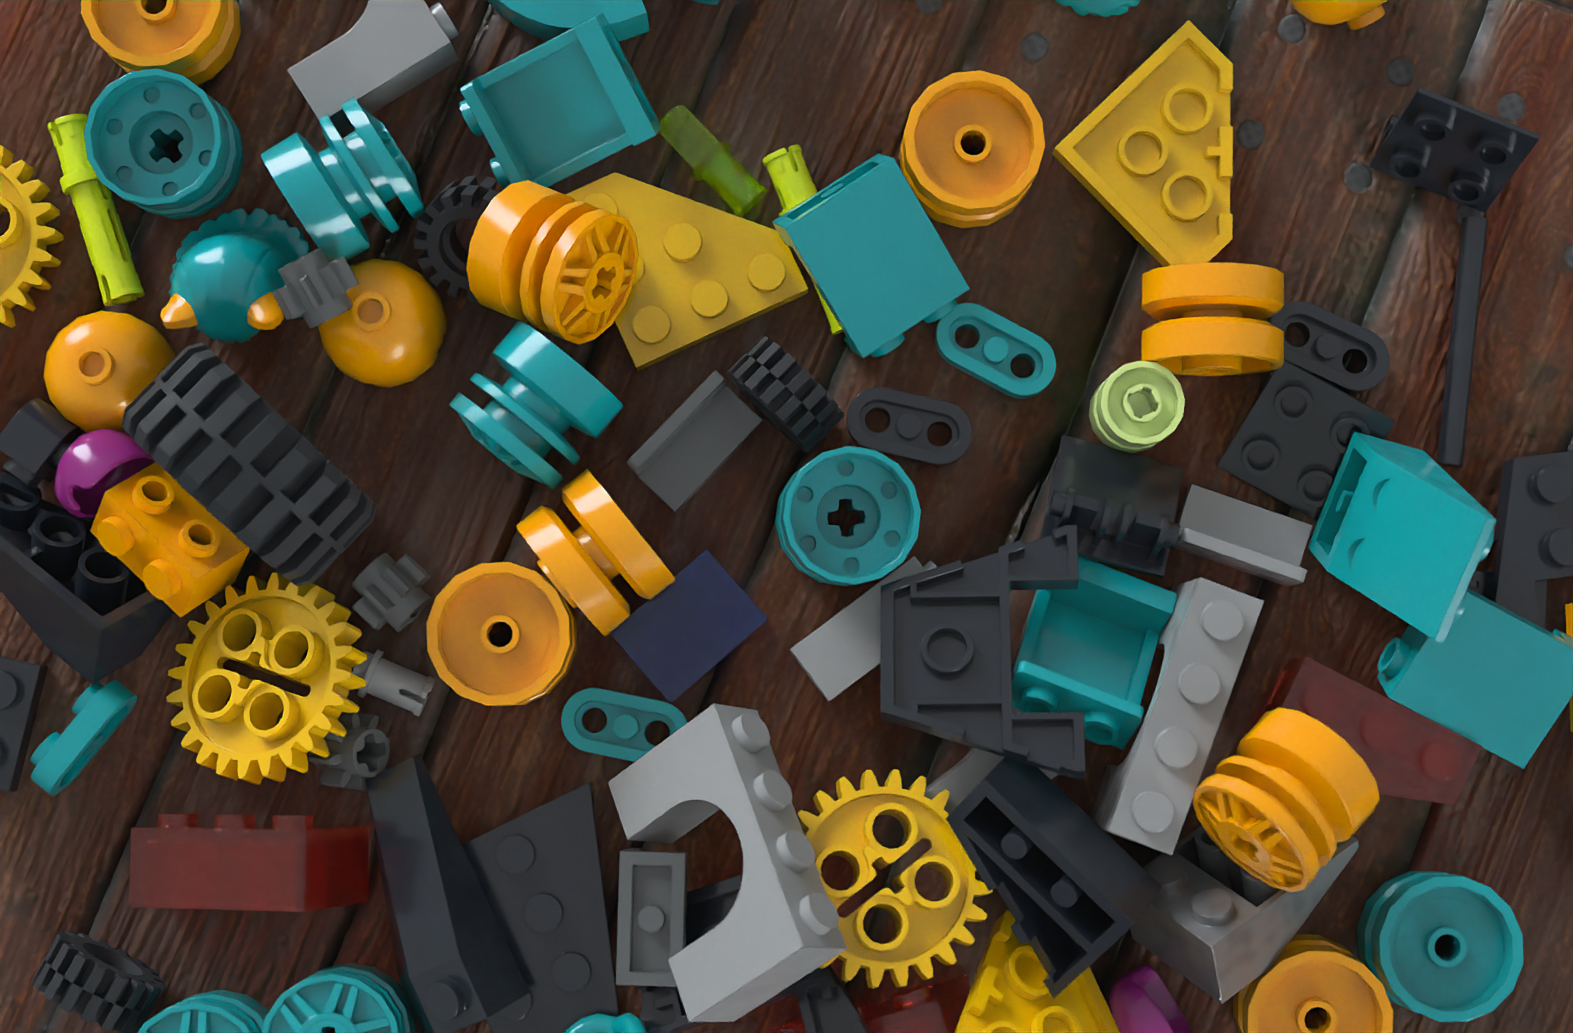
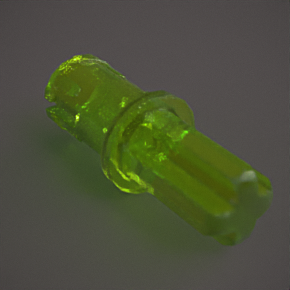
[659,105,767,217]

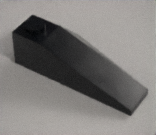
[0,471,174,685]
[365,754,529,1033]

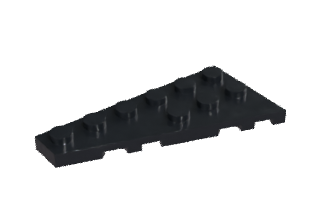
[462,782,620,1033]

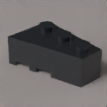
[946,757,1162,999]

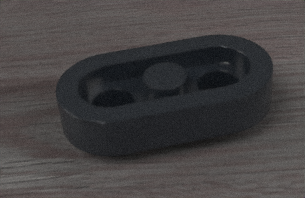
[1267,301,1390,394]
[846,387,972,467]

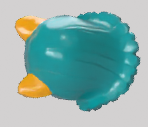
[160,208,311,343]

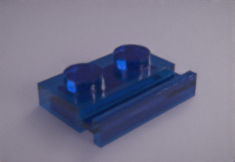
[610,549,768,704]

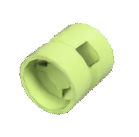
[1089,361,1185,453]

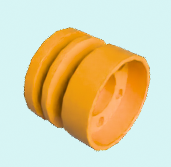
[466,180,639,345]
[1192,708,1380,892]

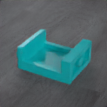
[459,12,662,189]
[772,154,970,358]
[1011,556,1178,750]
[1377,588,1573,769]

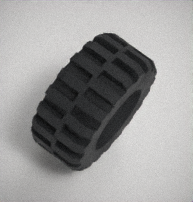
[122,343,377,586]

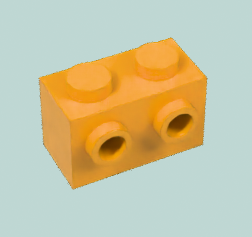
[90,462,250,618]

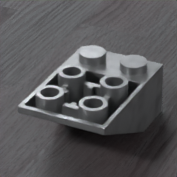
[1130,826,1359,1004]

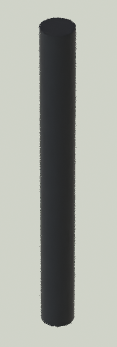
[1436,216,1488,468]

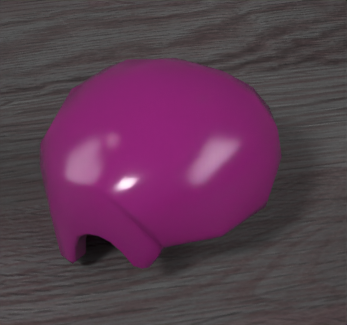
[54,429,155,518]
[1107,965,1192,1033]

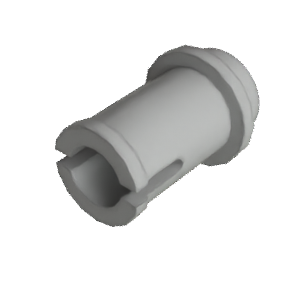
[352,649,435,716]

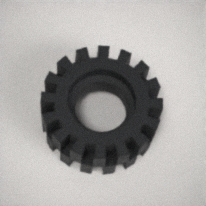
[414,176,509,302]
[726,336,845,453]
[32,930,166,1033]

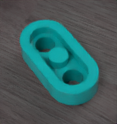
[935,303,1056,399]
[30,679,138,796]
[561,688,688,762]

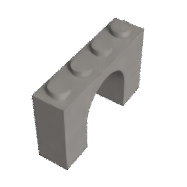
[287,0,459,133]
[790,556,1058,814]
[1089,577,1264,855]
[608,704,847,1022]

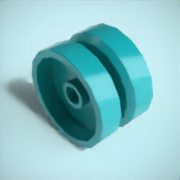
[1356,871,1524,1022]

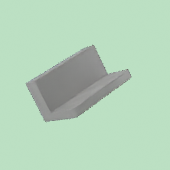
[1174,484,1313,587]

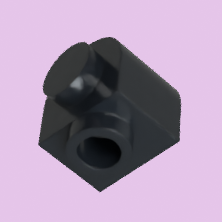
[0,397,83,489]

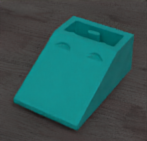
[1307,432,1497,643]

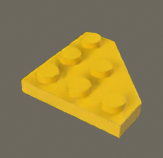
[1052,20,1233,267]
[565,172,808,371]
[955,910,1120,1033]

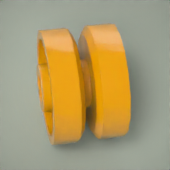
[81,0,241,86]
[899,70,1045,228]
[1141,263,1284,376]
[516,469,676,636]
[426,562,577,706]
[1233,934,1393,1033]

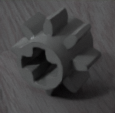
[272,247,359,328]
[352,553,432,632]
[308,712,390,791]

